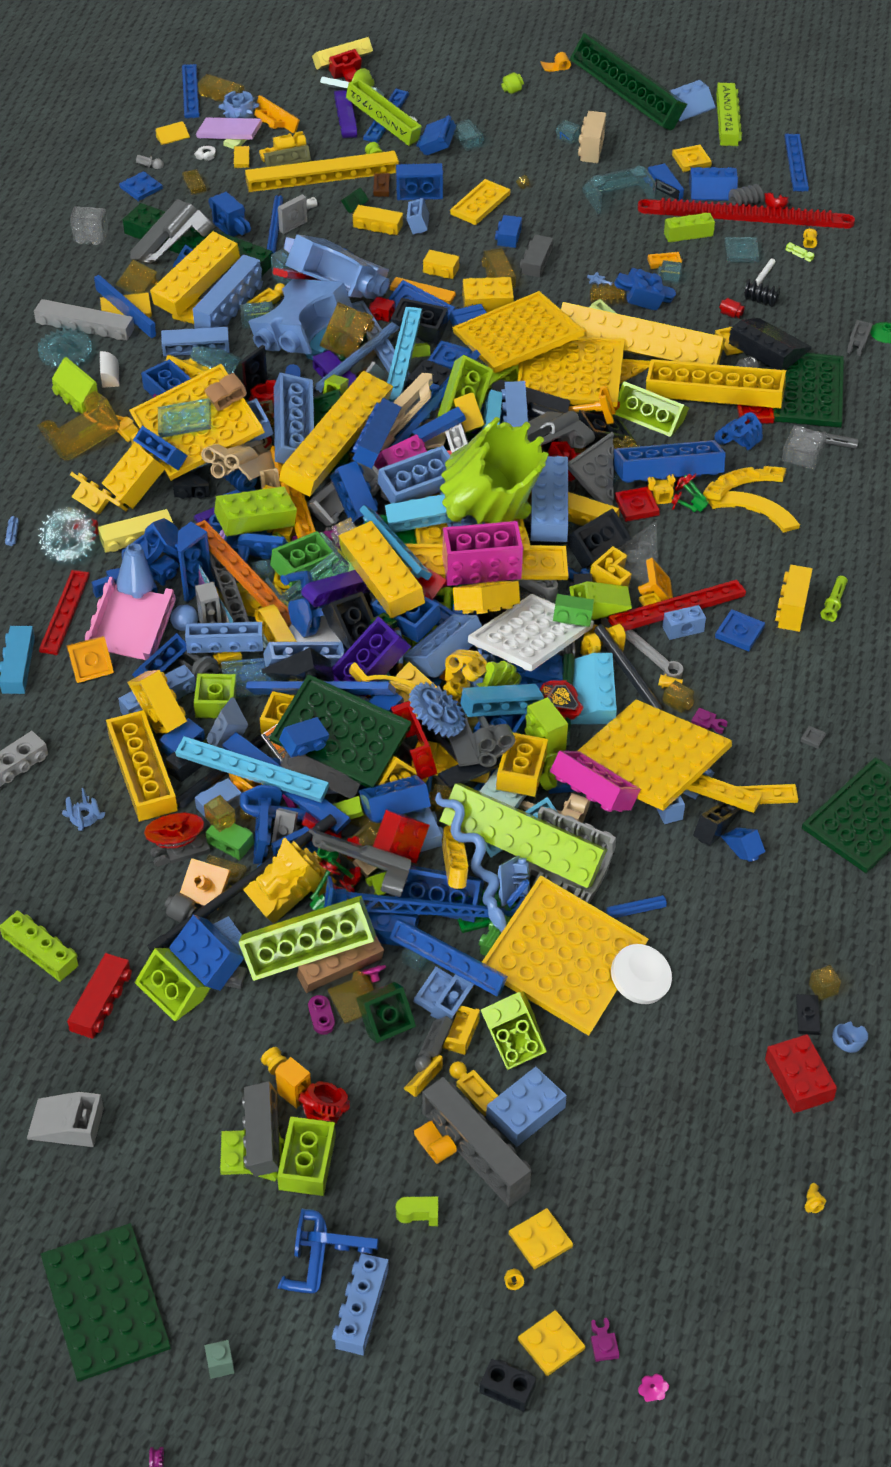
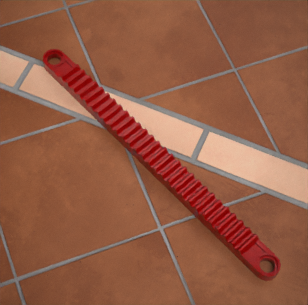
[637,198,855,229]

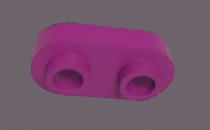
[308,995,335,1035]

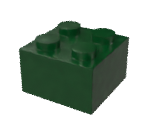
[356,982,416,1043]

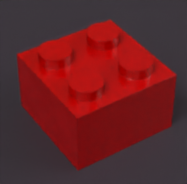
[373,810,430,863]

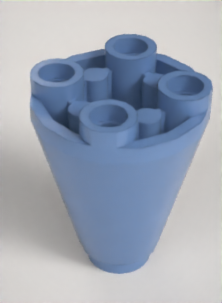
[117,544,154,598]

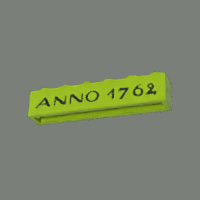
[346,78,422,146]
[716,83,742,146]

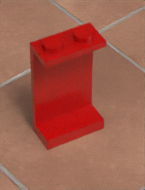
[391,701,438,779]

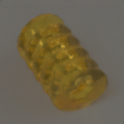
[590,283,625,304]

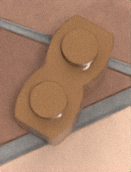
[205,373,247,411]

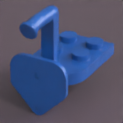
[122,518,179,565]
[212,533,288,582]
[280,571,330,637]
[240,785,306,864]
[278,1209,379,1293]

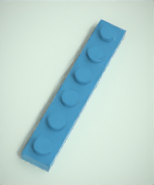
[360,505,432,580]

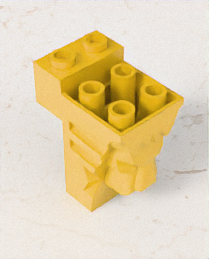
[243,838,337,923]

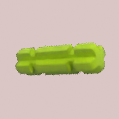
[785,242,815,262]

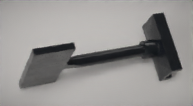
[417,714,500,789]

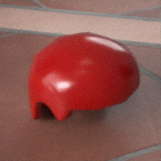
[764,193,789,209]

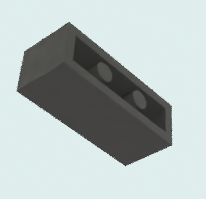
[520,234,553,278]

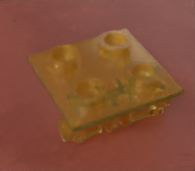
[116,260,158,294]
[327,971,374,1024]

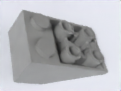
[27,1092,104,1147]

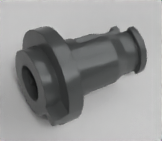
[179,651,222,683]

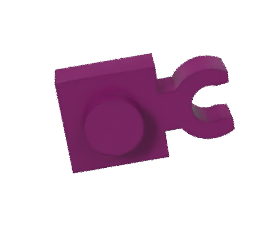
[691,708,728,734]
[591,1318,619,1362]

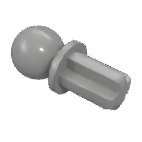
[136,155,164,169]

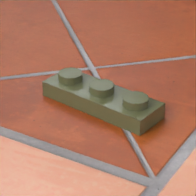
[263,145,311,167]

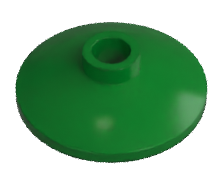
[870,322,891,343]

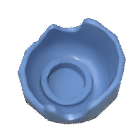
[170,604,199,631]
[833,1021,868,1053]

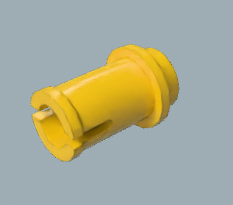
[658,674,683,691]

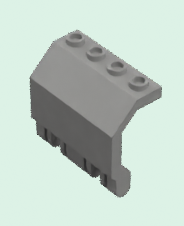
[523,806,616,904]

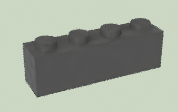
[242,1081,280,1177]

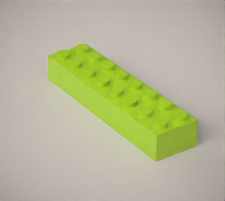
[440,783,608,888]

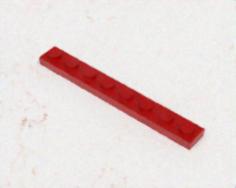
[608,580,746,631]

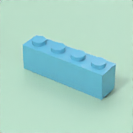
[385,494,454,533]

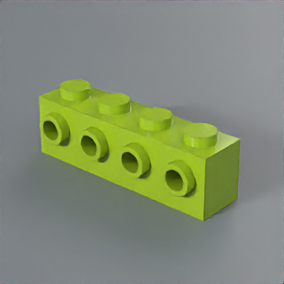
[0,910,78,982]

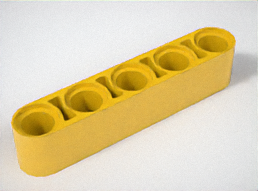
[254,604,297,642]
[442,825,468,889]

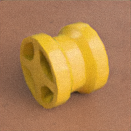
[261,1047,288,1075]

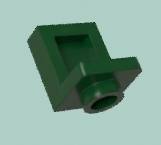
[341,187,369,213]

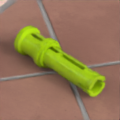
[821,576,848,622]

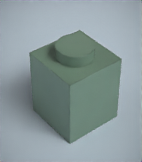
[204,1340,234,1379]

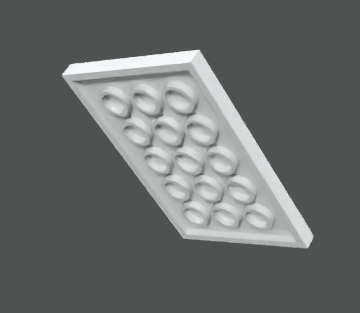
[468,594,594,671]

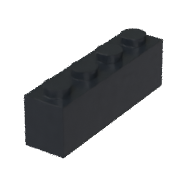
[280,751,360,798]

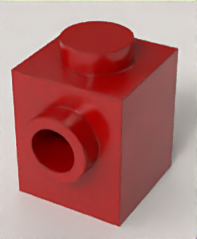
[369,297,395,322]

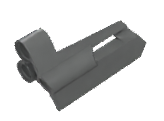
[130,199,215,264]
[521,410,595,448]
[449,702,515,767]
[309,829,411,897]

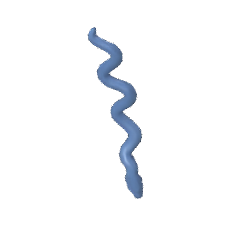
[435,792,506,933]

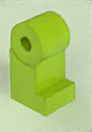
[396,1197,438,1226]

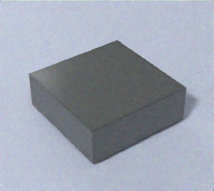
[800,726,827,749]

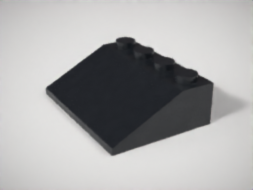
[729,318,812,370]

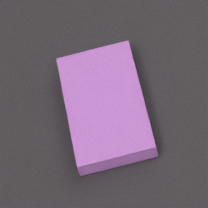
[196,118,262,140]

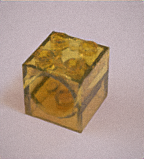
[319,302,369,358]

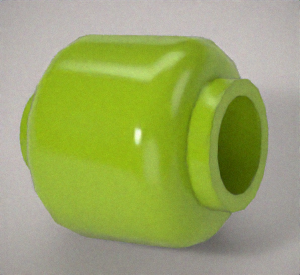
[501,72,524,94]

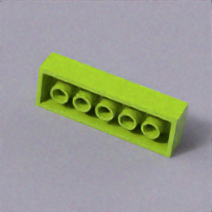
[239,895,376,981]

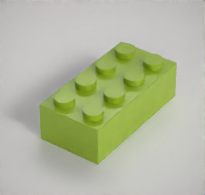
[437,355,493,433]
[214,486,297,536]

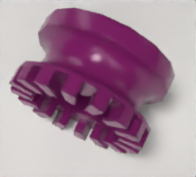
[149,1447,164,1467]

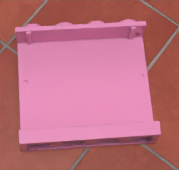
[85,577,176,660]

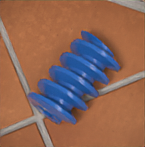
[221,467,257,492]

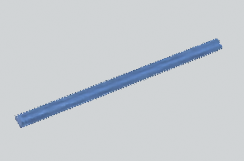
[315,322,400,392]

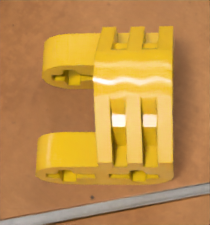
[580,624,626,656]
[443,649,487,699]

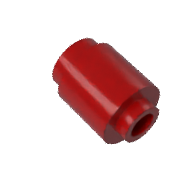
[719,298,745,319]

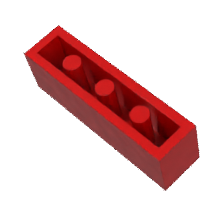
[67,953,132,1039]

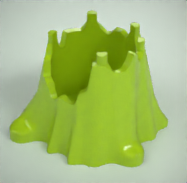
[440,417,549,524]

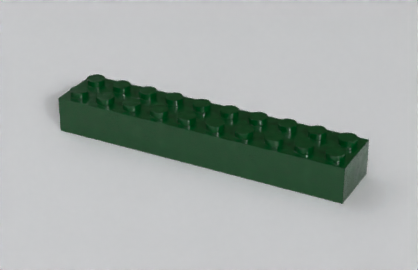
[570,33,688,130]
[123,203,273,277]

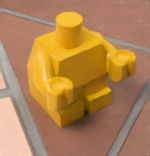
[647,474,675,505]

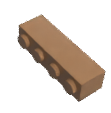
[297,935,384,993]

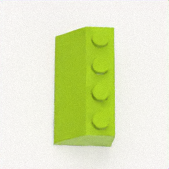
[615,381,689,437]

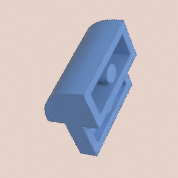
[413,967,474,1019]

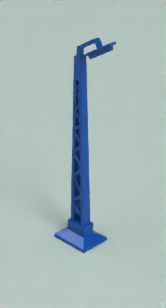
[324,876,530,917]

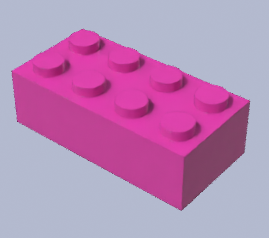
[550,751,641,812]

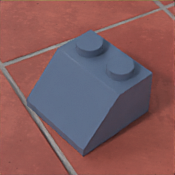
[206,698,248,749]

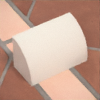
[100,351,119,388]

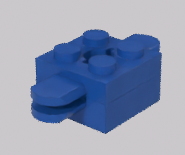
[208,192,251,237]
[614,268,676,310]

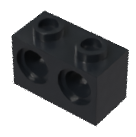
[479,1358,536,1412]

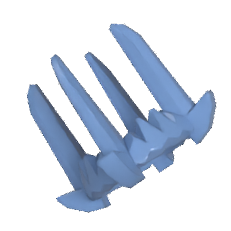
[62,788,105,831]

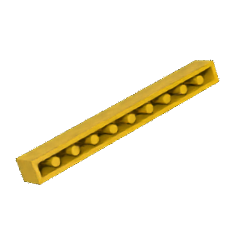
[245,151,398,192]

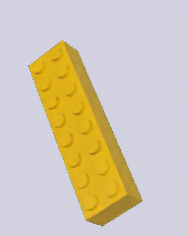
[646,359,786,408]

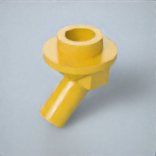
[805,1183,826,1213]

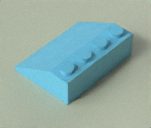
[571,653,617,724]

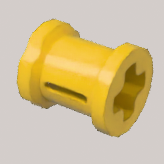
[803,228,817,248]

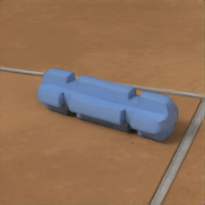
[5,516,19,546]

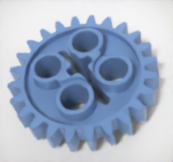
[408,682,466,738]

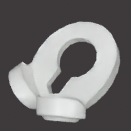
[194,146,216,161]

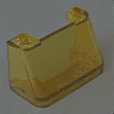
[37,391,120,460]

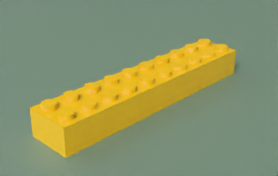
[561,302,725,365]
[279,371,393,497]

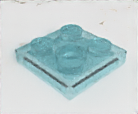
[724,237,759,262]

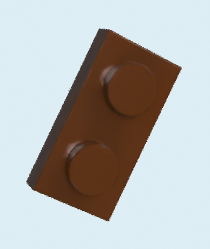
[373,173,390,197]

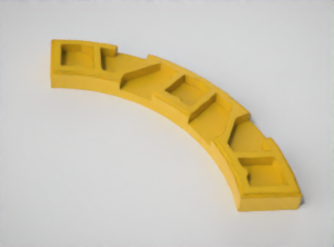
[703,466,786,501]
[706,491,800,532]

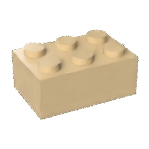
[578,111,606,163]

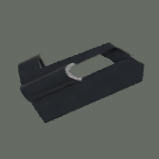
[491,379,570,449]

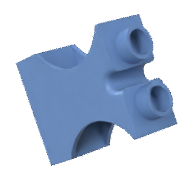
[285,234,390,299]
[248,279,353,354]

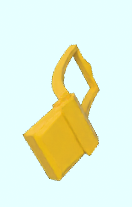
[85,405,139,442]
[349,663,416,694]

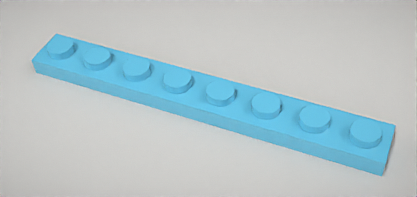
[387,307,422,402]
[175,736,329,803]

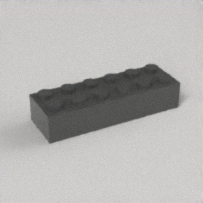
[422,1077,531,1207]

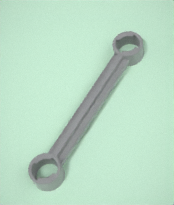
[601,613,683,679]

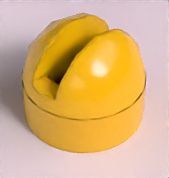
[504,1268,524,1290]

